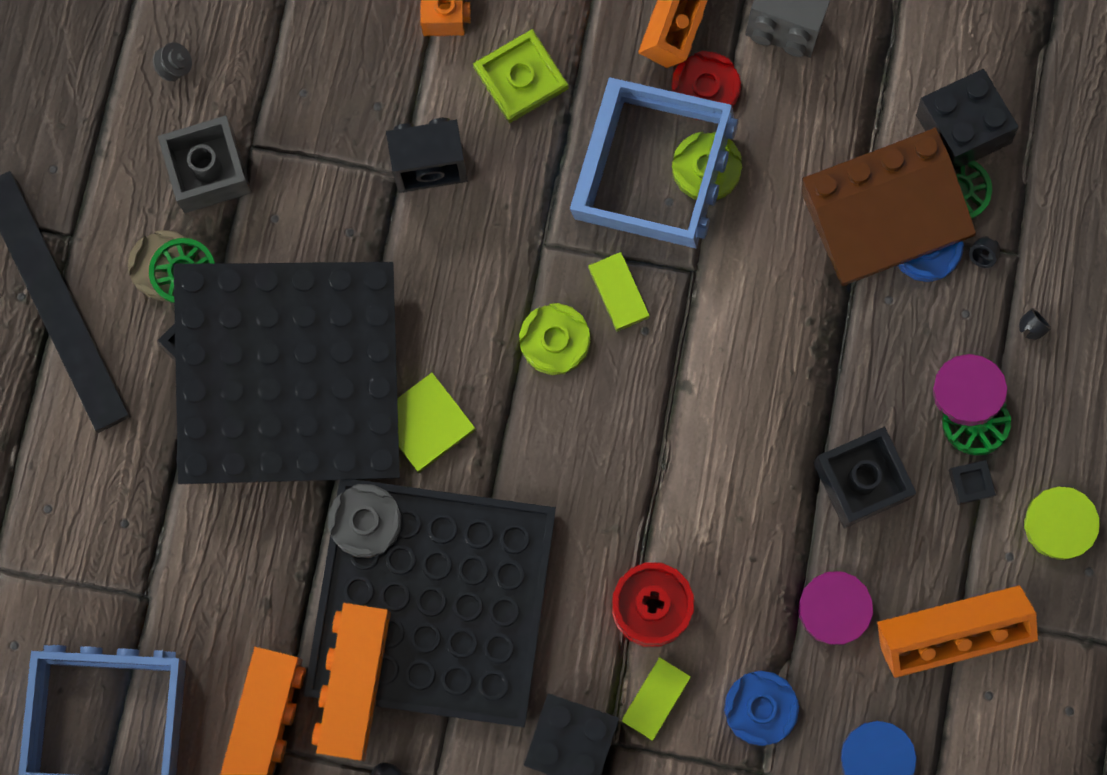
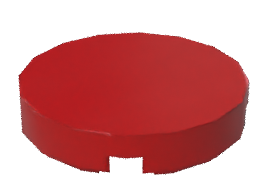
[671,51,741,120]

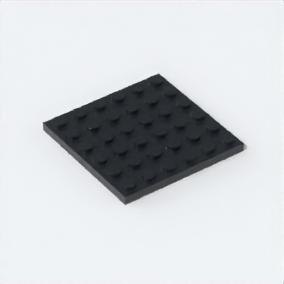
[174,262,400,485]
[304,479,556,728]

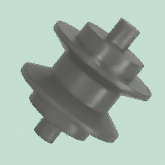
[153,42,192,81]

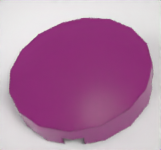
[933,354,1007,426]
[799,571,873,645]

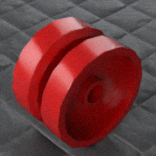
[612,562,694,648]

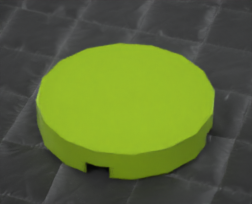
[672,132,742,200]
[519,303,590,375]
[1024,486,1100,560]

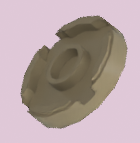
[127,230,199,301]

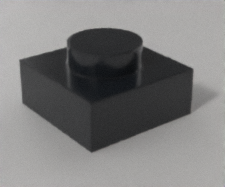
[948,460,996,505]

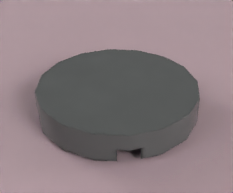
[328,484,402,558]

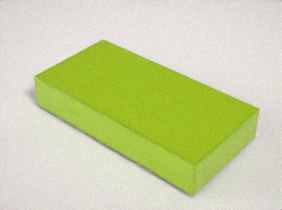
[588,252,650,332]
[621,657,691,741]

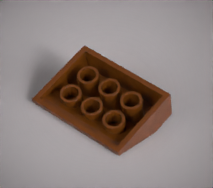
[802,128,976,286]

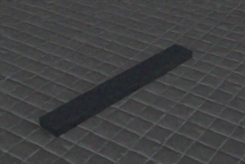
[0,171,131,433]

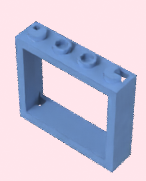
[570,77,738,249]
[18,645,186,775]

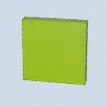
[473,29,568,124]
[397,373,476,473]

